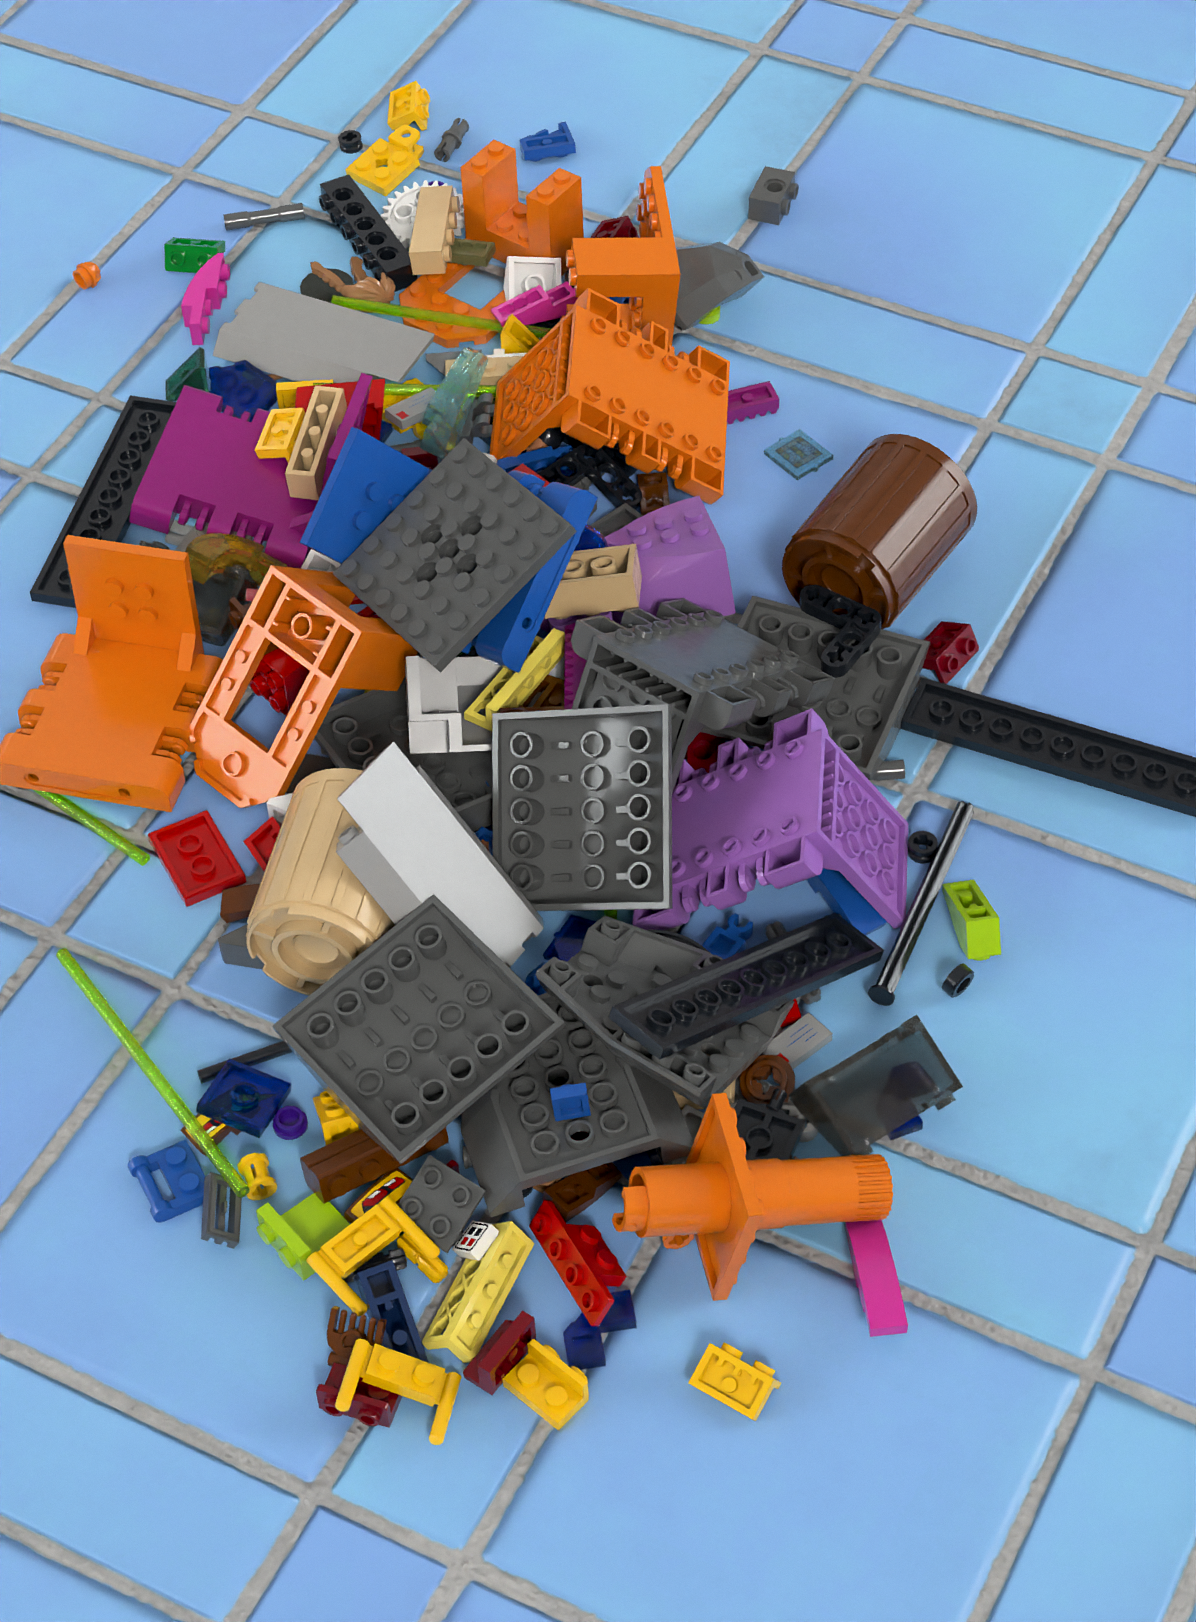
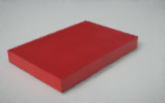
[148,810,247,907]

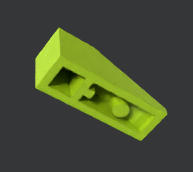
[942,880,1001,961]

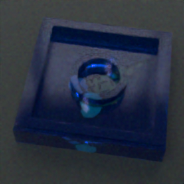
[196,1058,292,1138]

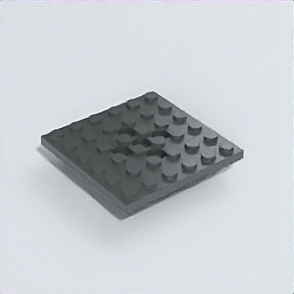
[333,438,577,673]

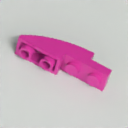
[181,253,230,345]

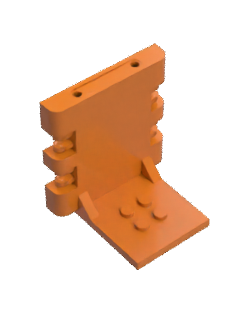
[489,288,730,504]
[0,535,223,812]

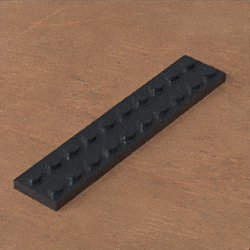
[30,395,176,608]
[901,678,1196,817]
[609,912,884,1060]

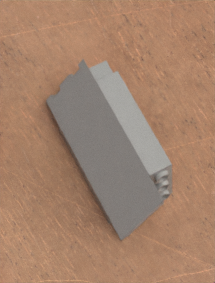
[405,654,564,754]

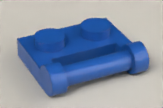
[127,1139,205,1223]

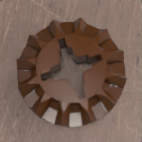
[740,1055,796,1104]

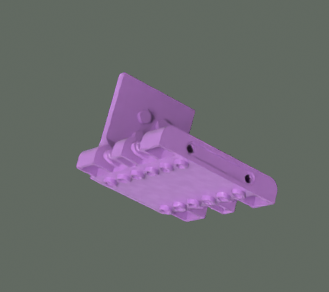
[633,708,908,931]

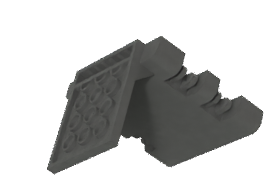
[571,598,835,793]

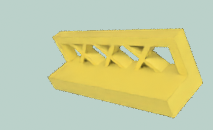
[464,628,565,732]
[422,1221,535,1363]

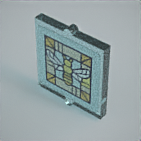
[764,429,833,480]

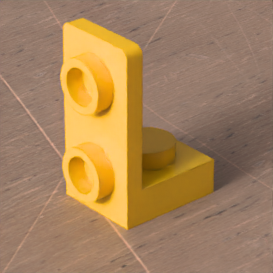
[313,1091,359,1145]

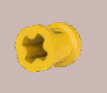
[237,1153,277,1200]

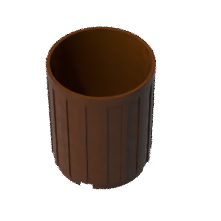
[782,434,977,629]

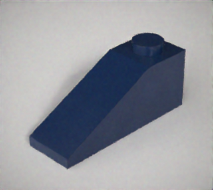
[354,1260,429,1363]

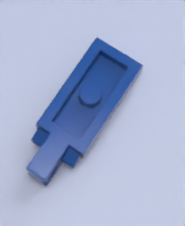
[496,445,573,473]

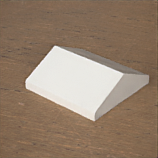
[503,256,562,301]

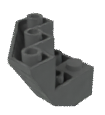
[675,242,764,331]

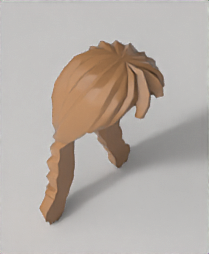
[310,256,396,313]

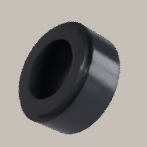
[942,963,974,998]

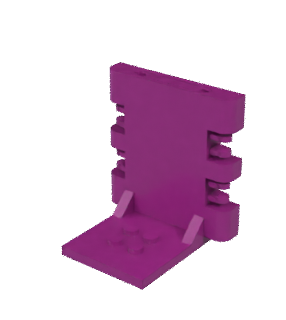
[129,373,373,568]

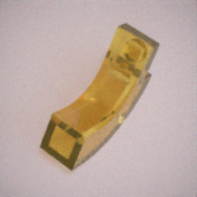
[185,533,287,587]

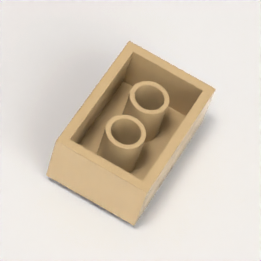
[544,544,642,619]

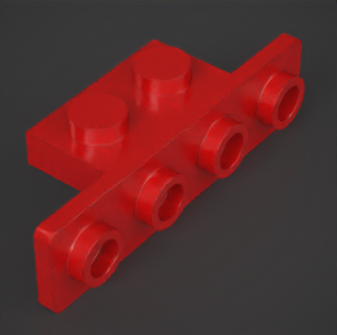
[529,1200,627,1326]

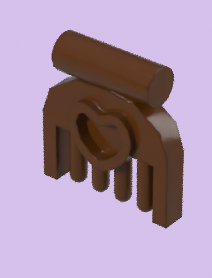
[327,1306,387,1366]

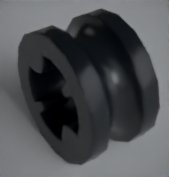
[338,130,363,154]
[908,831,938,864]

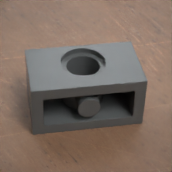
[748,166,799,225]

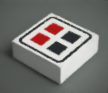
[452,1220,499,1261]

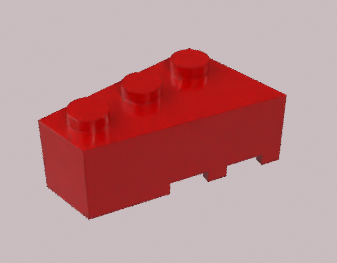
[295,379,385,440]

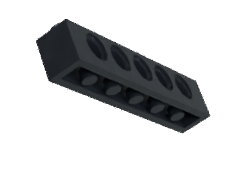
[319,174,418,292]

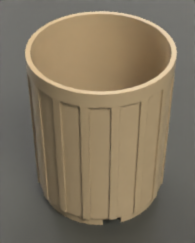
[246,768,395,996]

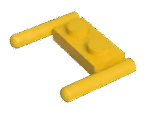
[306,1196,440,1316]
[335,1339,461,1445]

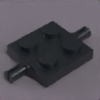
[734,1088,805,1160]

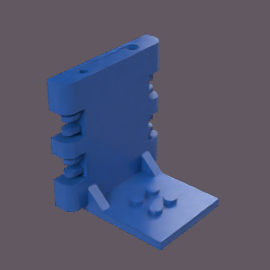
[299,427,598,673]

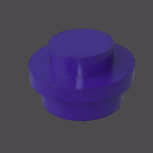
[272,1106,308,1140]

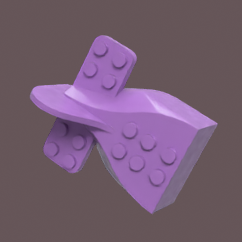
[540,496,736,633]

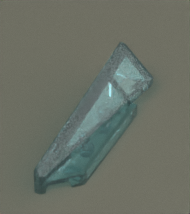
[420,347,488,459]

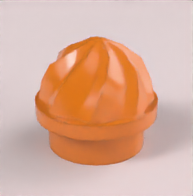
[73,262,101,290]

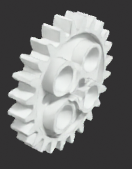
[381,180,465,249]

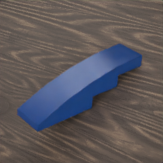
[806,868,887,936]

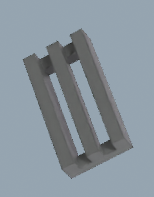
[201,1172,242,1249]

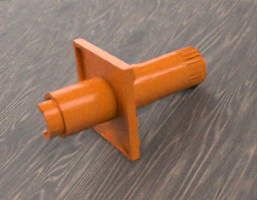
[612,1093,893,1301]

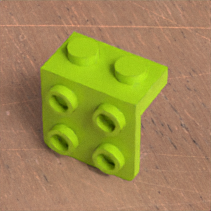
[256,1193,350,1281]

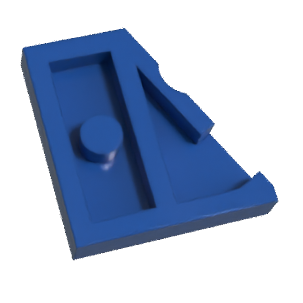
[519,121,576,161]

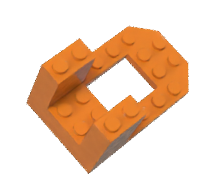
[399,140,584,348]
[561,166,681,346]
[189,565,418,808]

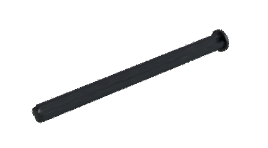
[868,801,974,1006]

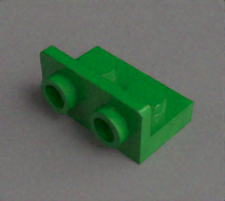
[164,237,225,273]

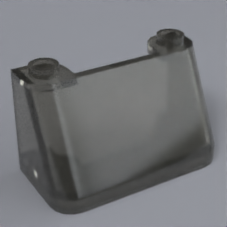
[788,1015,963,1156]

